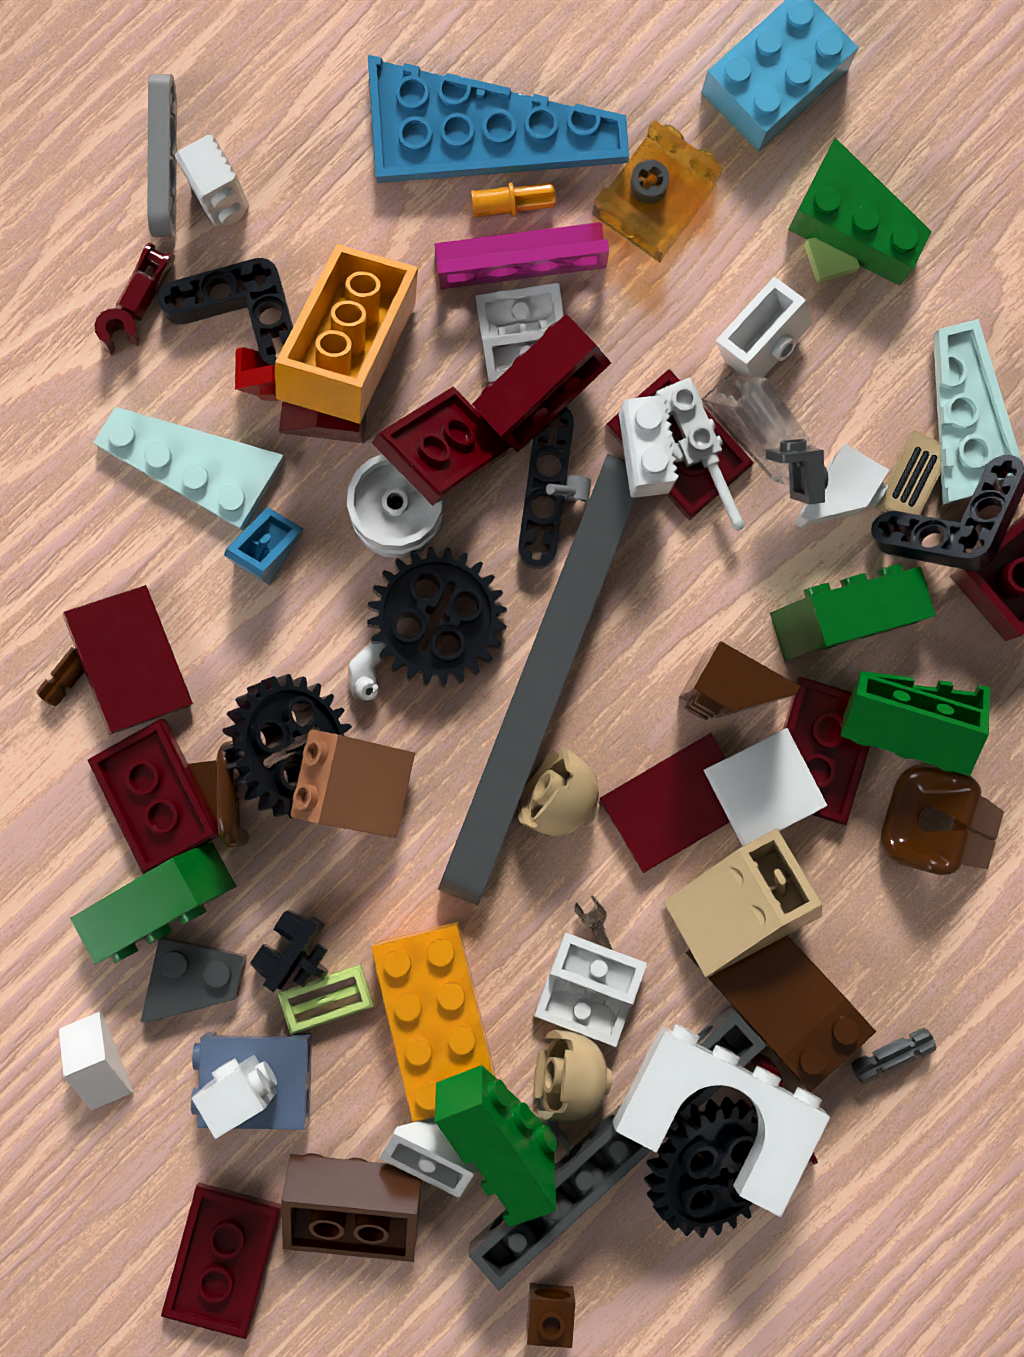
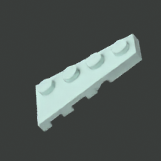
[933,319,1022,505]
[93,407,286,530]

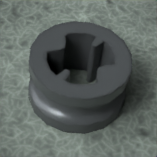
[630,160,669,204]

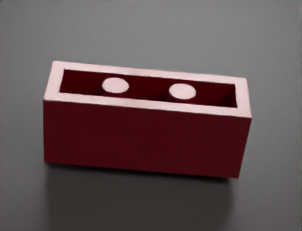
[472,313,611,453]

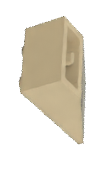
[664,828,823,978]

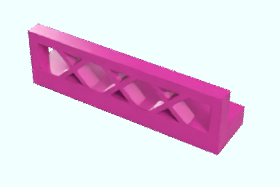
[434,222,609,290]

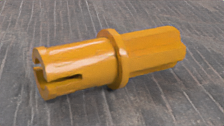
[471,182,556,218]

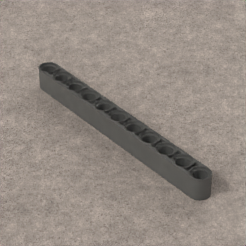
[438,454,636,906]

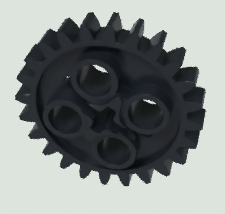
[367,547,507,687]
[222,674,352,819]
[644,1097,758,1238]

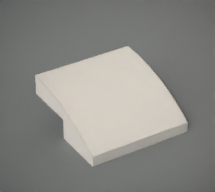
[475,282,564,382]
[704,728,828,846]
[533,932,647,1047]

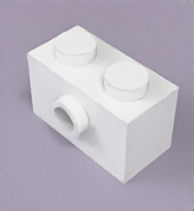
[715,277,813,386]
[192,1055,277,1139]

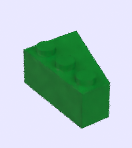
[788,138,932,286]
[770,564,936,661]
[841,671,990,776]
[70,842,237,964]
[435,1065,557,1227]

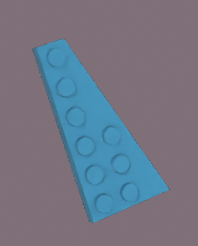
[368,55,629,183]

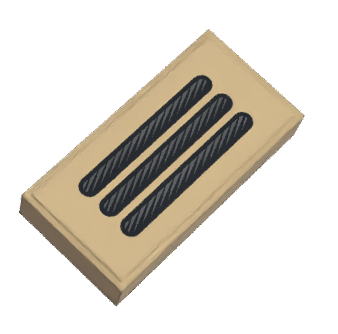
[874,430,941,515]

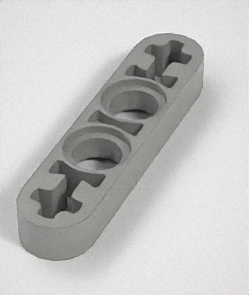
[147,74,177,237]

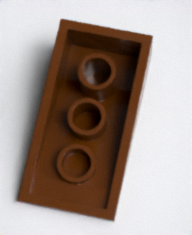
[685,935,876,1092]

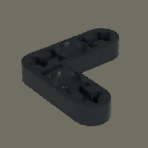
[158,258,294,366]
[871,455,1024,571]

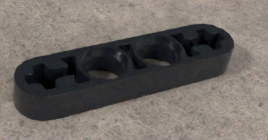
[518,407,574,569]

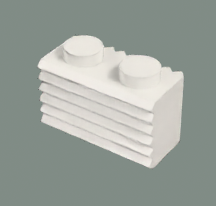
[175,134,249,227]
[619,395,678,498]

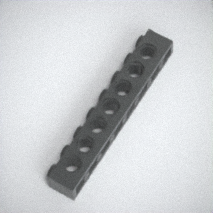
[469,1005,767,1291]

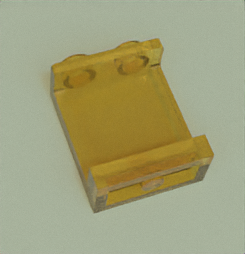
[592,120,723,263]

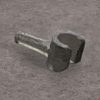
[574,895,613,950]

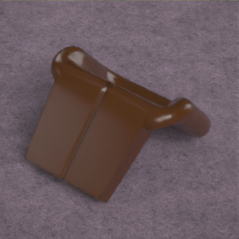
[188,741,249,848]
[881,764,1004,875]

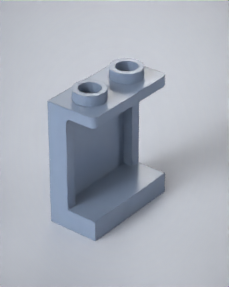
[191,1032,312,1130]

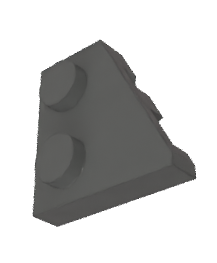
[140,937,247,1023]

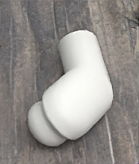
[348,642,386,702]

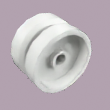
[347,454,443,558]

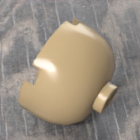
[517,747,599,836]
[534,1030,612,1122]

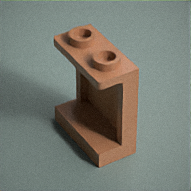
[291,729,415,838]

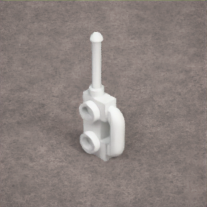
[655,377,745,531]

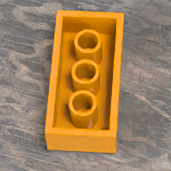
[275,244,418,424]
[371,921,497,1122]

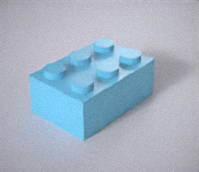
[701,0,859,152]

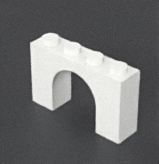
[612,1024,830,1217]

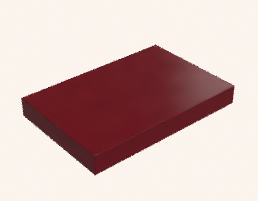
[605,369,754,521]
[372,387,511,506]
[63,585,193,735]
[783,677,870,826]
[87,719,219,875]
[599,733,730,873]
[161,1182,282,1339]

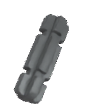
[852,1028,937,1084]

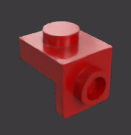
[235,347,281,401]

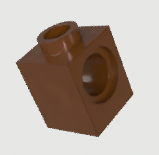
[526,1283,576,1348]

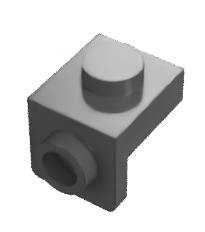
[766,439,829,505]

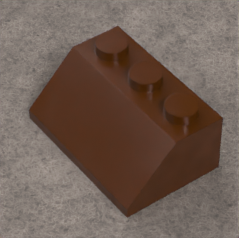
[679,641,801,720]
[281,1153,422,1262]

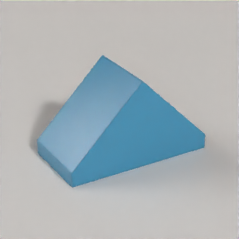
[224,507,304,585]

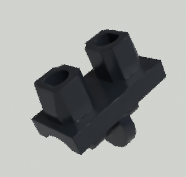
[250,910,329,992]

